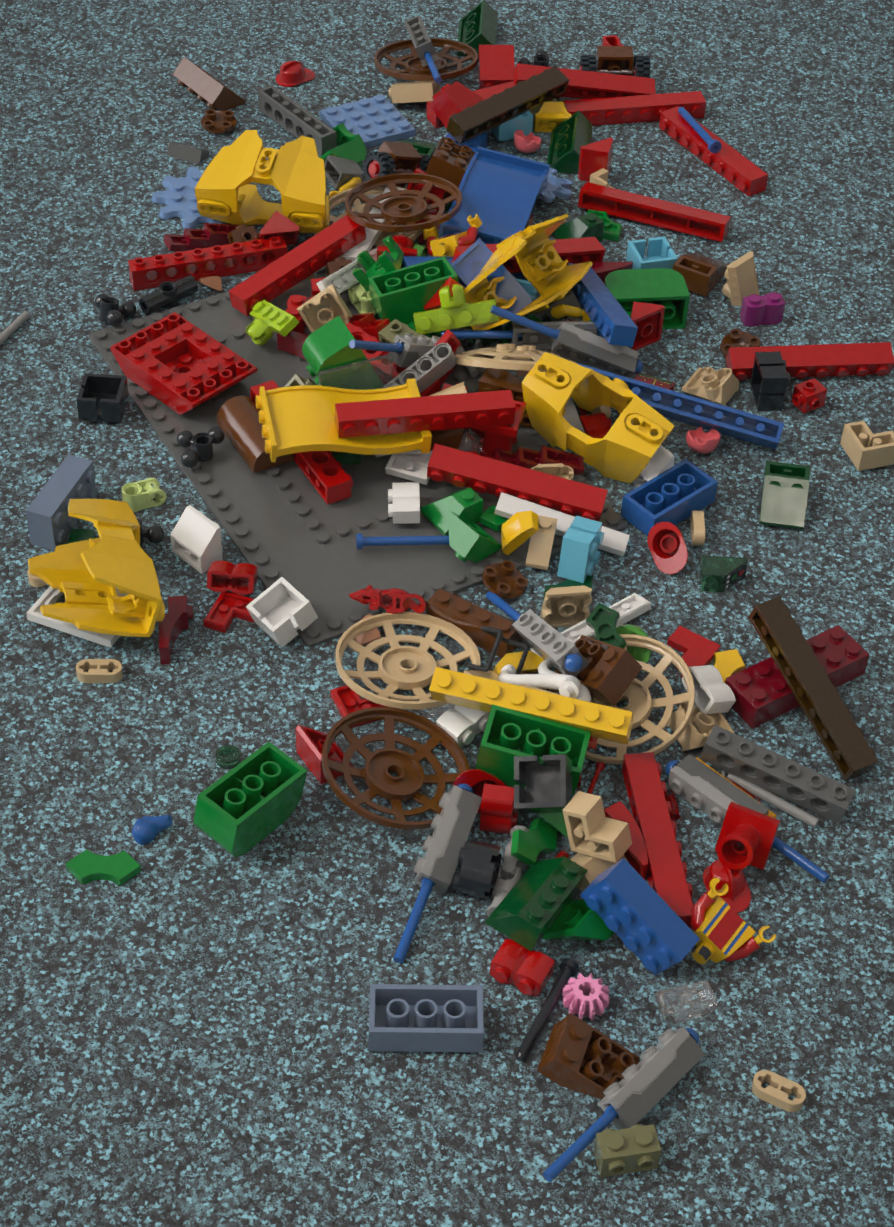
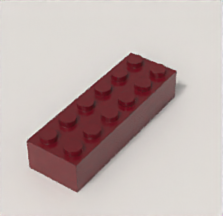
[725,625,870,729]

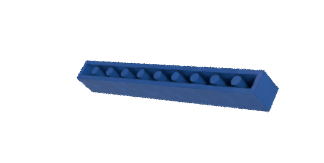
[577,363,784,449]

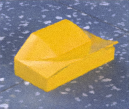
[534,102,571,132]
[501,510,538,555]
[493,651,544,675]

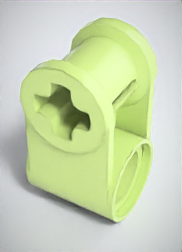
[348,284,377,315]
[122,478,167,512]

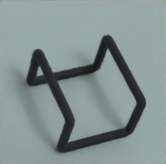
[467,626,529,674]

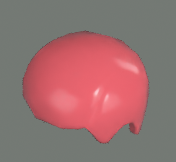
[513,130,541,153]
[685,427,721,454]

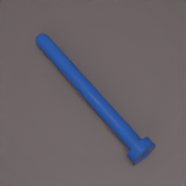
[678,107,722,153]
[356,534,449,550]

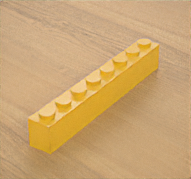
[429,667,634,745]

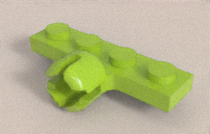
[413,284,499,334]
[245,300,299,347]

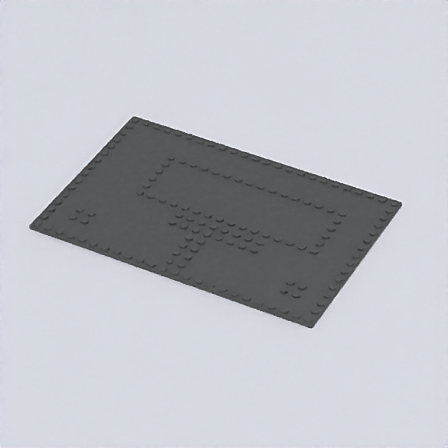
[89,260,626,648]

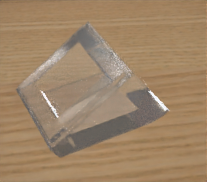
[458,432,483,454]

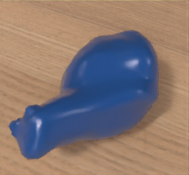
[132,815,173,845]

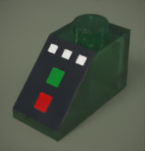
[699,555,748,592]

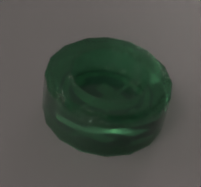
[215,745,241,769]

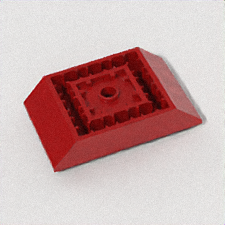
[110,312,257,415]

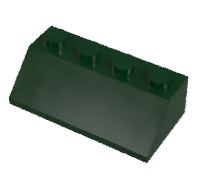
[456,0,498,57]
[547,110,593,174]
[485,857,588,951]

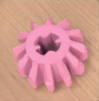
[562,973,610,1021]

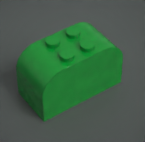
[368,256,458,325]
[605,268,690,330]
[302,316,384,390]
[476,704,591,796]
[194,741,307,857]

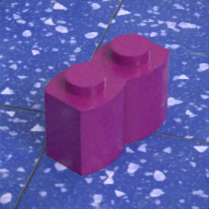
[740,292,785,327]

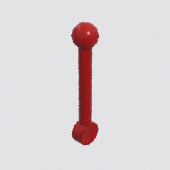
[587,762,605,794]

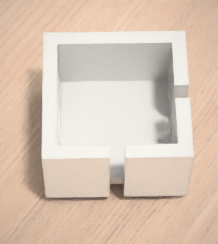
[246,577,318,648]

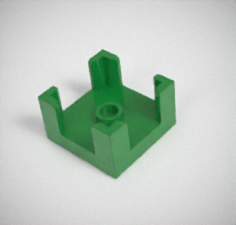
[353,235,404,292]

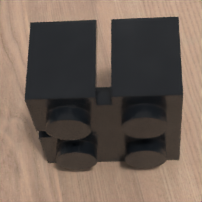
[750,351,790,411]
[76,373,129,423]
[514,754,572,814]

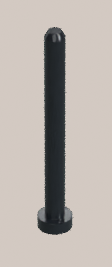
[516,958,580,1062]

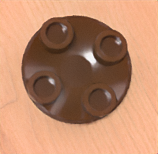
[201,109,237,134]
[720,329,761,359]
[482,560,528,599]

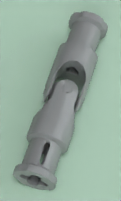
[487,825,529,917]

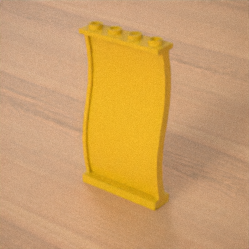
[255,378,432,462]

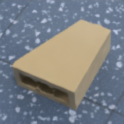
[389,81,440,103]

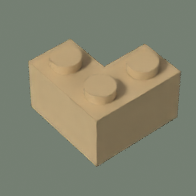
[840,421,894,471]
[563,791,632,863]

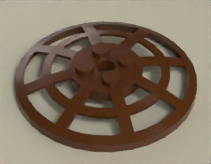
[374,38,478,81]
[345,173,462,232]
[321,707,470,830]

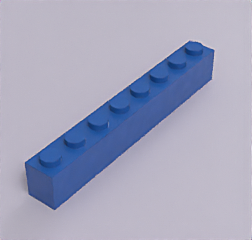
[568,263,638,347]

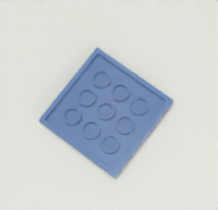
[320,95,416,148]

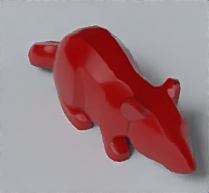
[349,585,426,614]

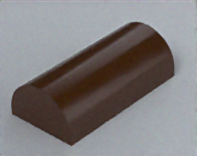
[217,396,293,473]

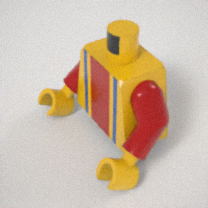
[424,214,482,257]
[690,878,776,964]

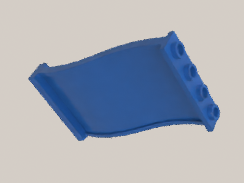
[438,146,550,244]

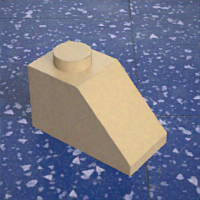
[525,515,558,570]

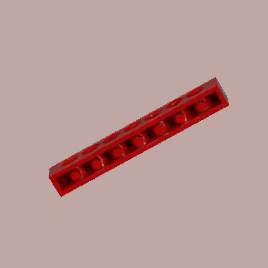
[128,236,287,291]
[250,380,353,505]

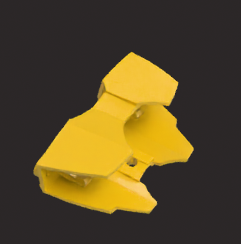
[195,130,330,233]
[464,214,593,330]
[522,352,674,484]
[28,499,165,637]

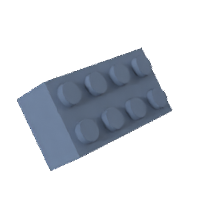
[26,454,98,551]
[369,984,484,1052]

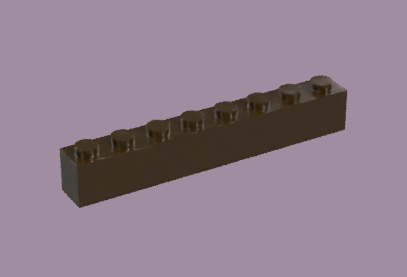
[446,66,569,144]
[748,597,879,782]

